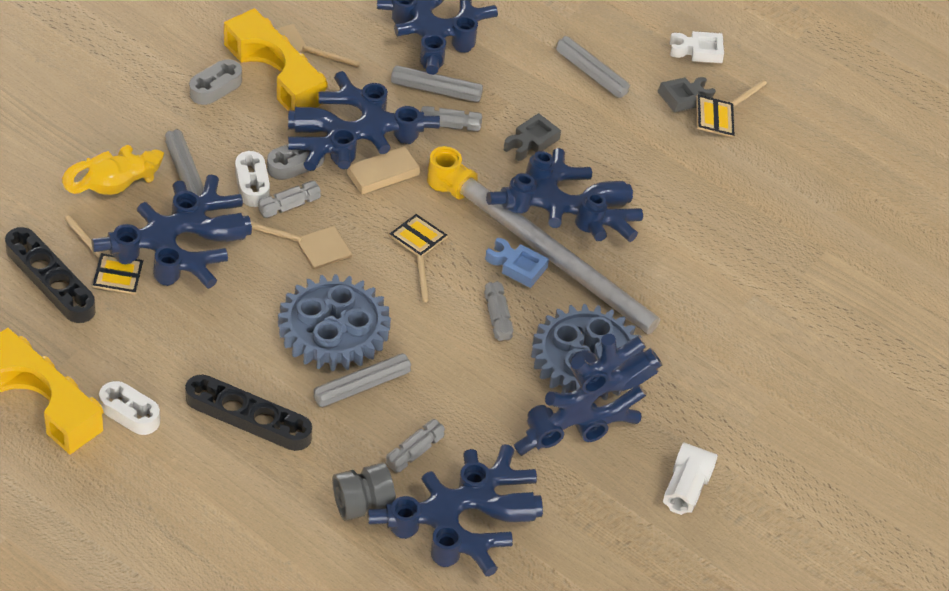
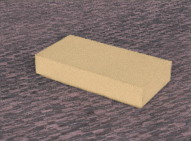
[347,146,420,195]

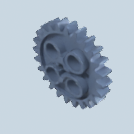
[278,274,391,371]
[531,304,642,400]

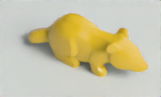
[62,145,164,195]

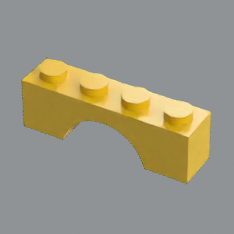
[224,8,328,110]
[0,327,103,455]

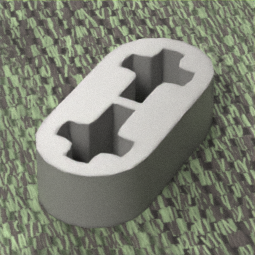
[189,59,242,105]
[267,144,325,180]

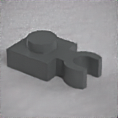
[657,77,716,112]
[504,113,561,161]

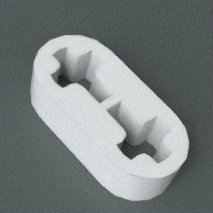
[235,151,270,207]
[99,381,160,435]

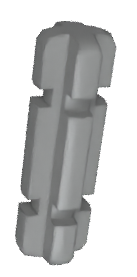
[421,106,482,132]
[258,181,321,218]
[484,281,514,341]
[386,419,445,473]

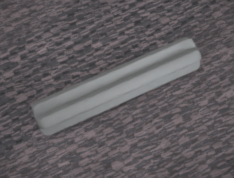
[556,36,630,98]
[391,65,483,102]
[165,129,204,196]
[313,354,411,407]

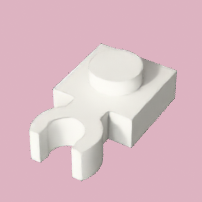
[670,31,724,63]

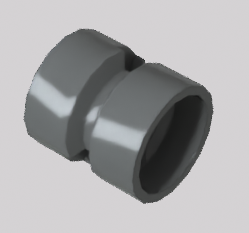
[332,462,396,521]

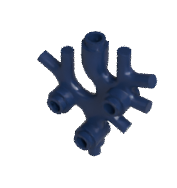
[377,0,498,75]
[288,71,440,171]
[486,148,643,242]
[91,175,252,289]
[514,334,663,456]
[368,444,543,577]

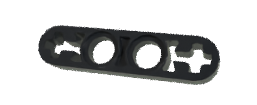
[5,227,96,323]
[185,374,312,451]

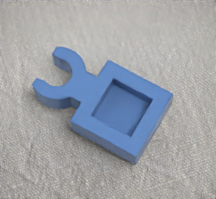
[485,238,549,288]

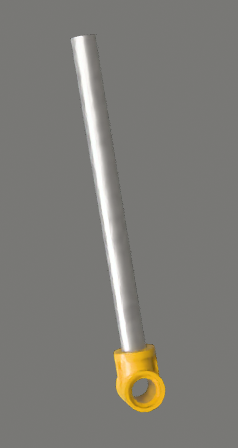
[427,146,660,334]

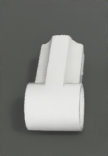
[663,443,718,515]

